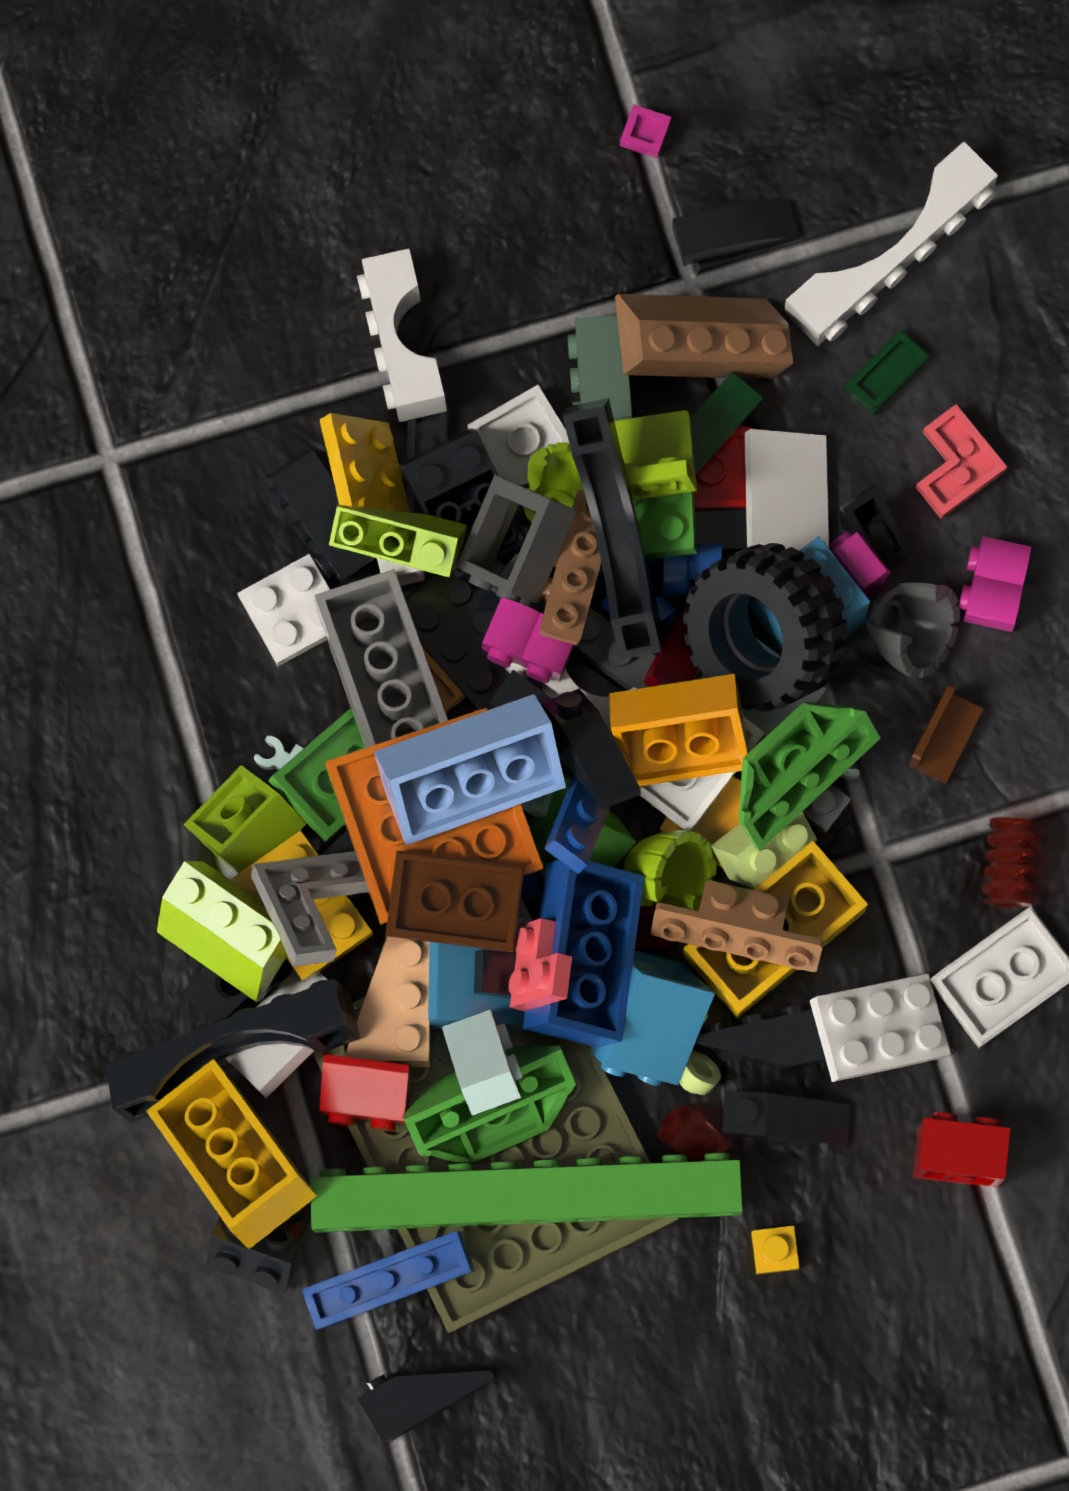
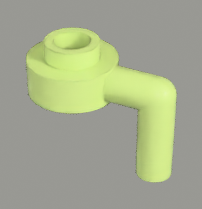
[679,1014,721,1095]

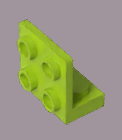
[615,410,697,500]

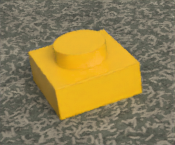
[751,1226,799,1274]

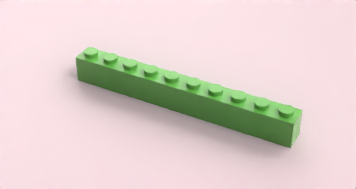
[310,1153,742,1233]

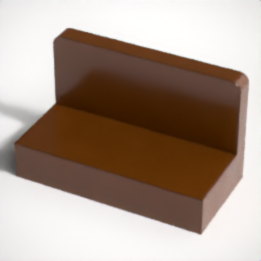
[909,684,983,784]

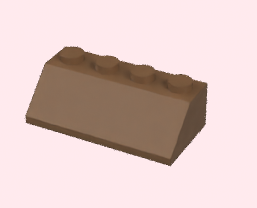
[615,294,793,379]

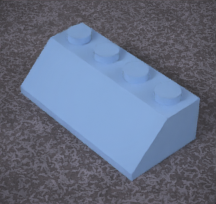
[374,694,566,845]

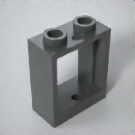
[456,475,577,603]

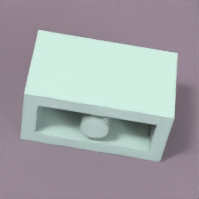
[442,1010,523,1115]

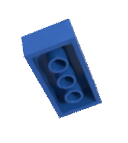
[523,860,644,1047]

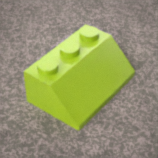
[157,861,287,1002]

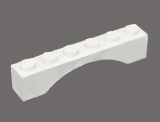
[784,142,998,347]

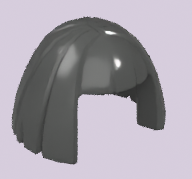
[866,582,960,679]

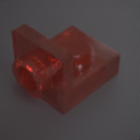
[656,1105,731,1162]

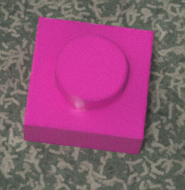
[620,104,671,158]

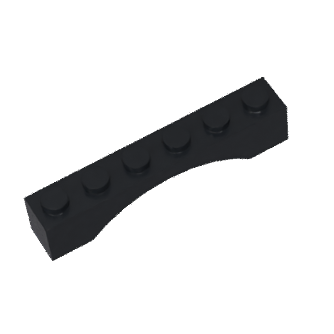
[563,398,665,660]
[105,979,360,1123]

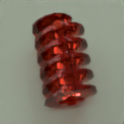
[981,817,1041,908]

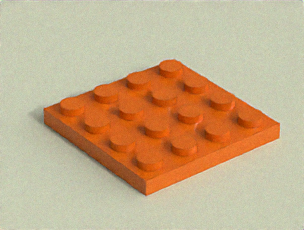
[325,708,543,925]

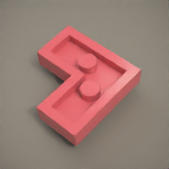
[916,404,1007,519]
[509,918,572,1011]

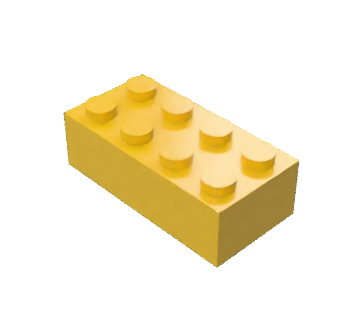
[683,841,868,1019]
[147,1059,317,1249]

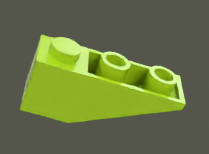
[329,504,467,577]

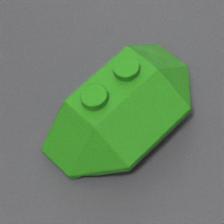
[739,702,881,851]
[402,1046,576,1164]

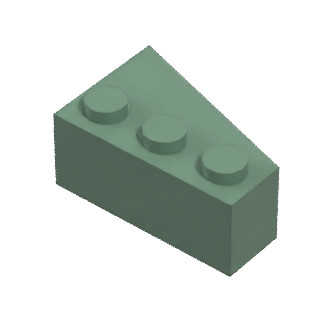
[568,315,632,421]

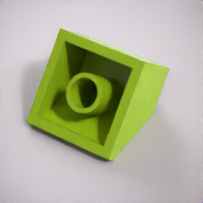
[183,765,307,874]

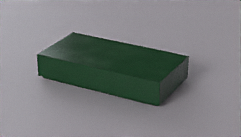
[844,329,930,416]

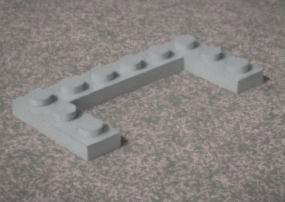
[251,851,533,967]

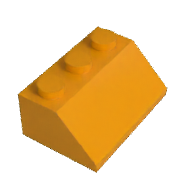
[609,674,749,786]

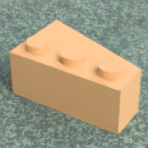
[344,937,432,1067]

